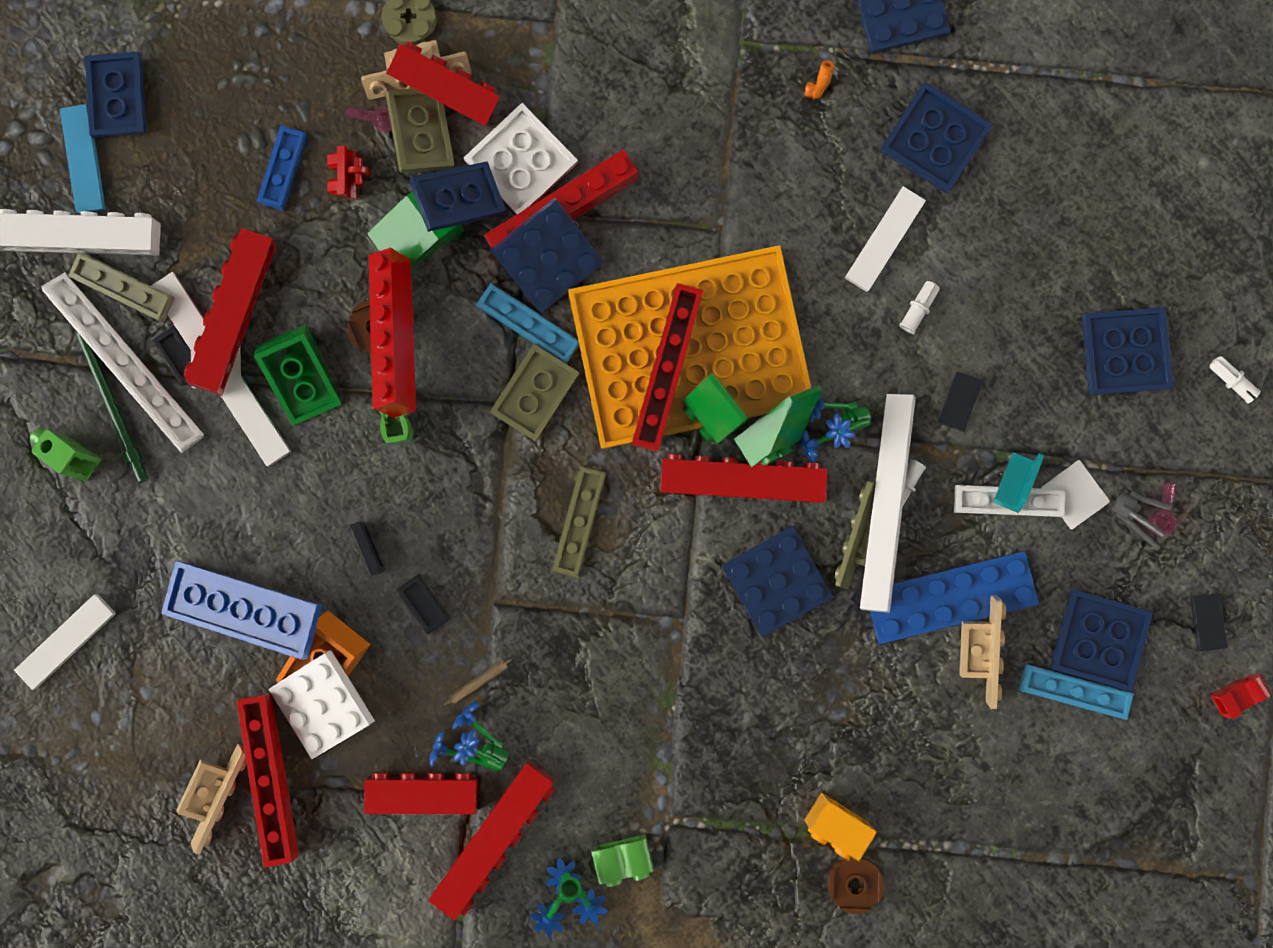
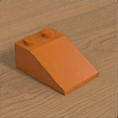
[276,611,370,683]

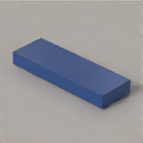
[256,125,308,211]

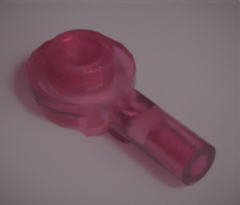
[345,106,392,133]
[1148,483,1176,537]

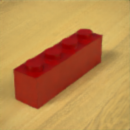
[386,41,500,126]
[364,771,479,814]

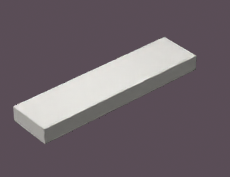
[845,186,926,292]
[954,485,1066,517]
[14,594,116,690]

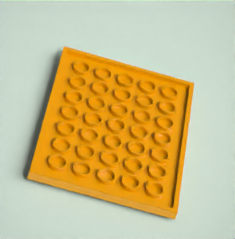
[568,245,811,449]

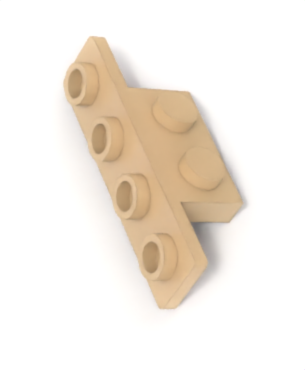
[361,40,472,100]
[959,595,1006,709]
[176,744,247,854]

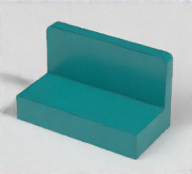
[992,452,1044,513]

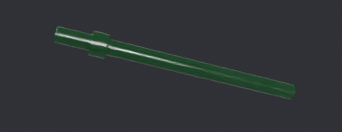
[76,333,148,483]

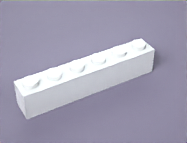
[0,209,161,255]

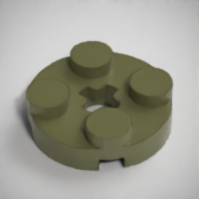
[382,0,437,45]

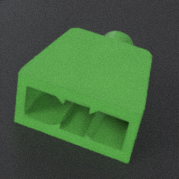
[30,428,102,482]

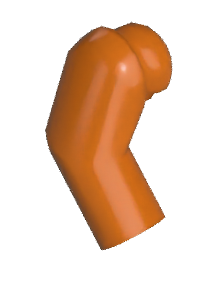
[804,60,835,99]

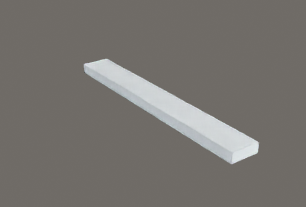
[42,272,204,453]
[151,272,291,467]
[860,394,916,613]

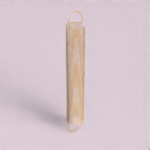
[444,659,512,705]

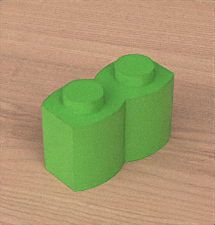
[379,412,413,446]
[591,834,654,887]

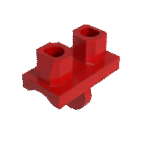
[327,145,371,200]

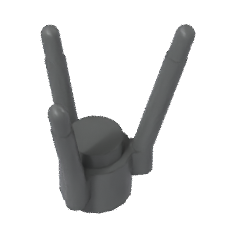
[1111,491,1172,550]

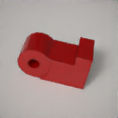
[1210,673,1271,719]

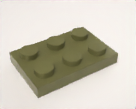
[386,89,455,173]
[490,344,580,442]

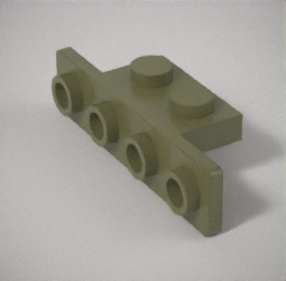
[835,481,876,590]

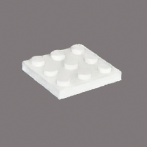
[464,103,578,215]
[269,650,375,759]

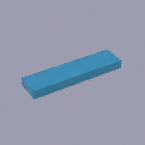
[60,104,106,215]
[476,283,579,364]
[1019,664,1134,720]

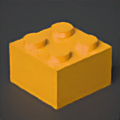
[804,792,877,861]

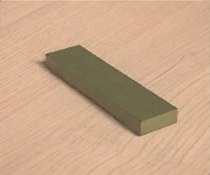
[68,252,175,322]
[552,466,607,578]

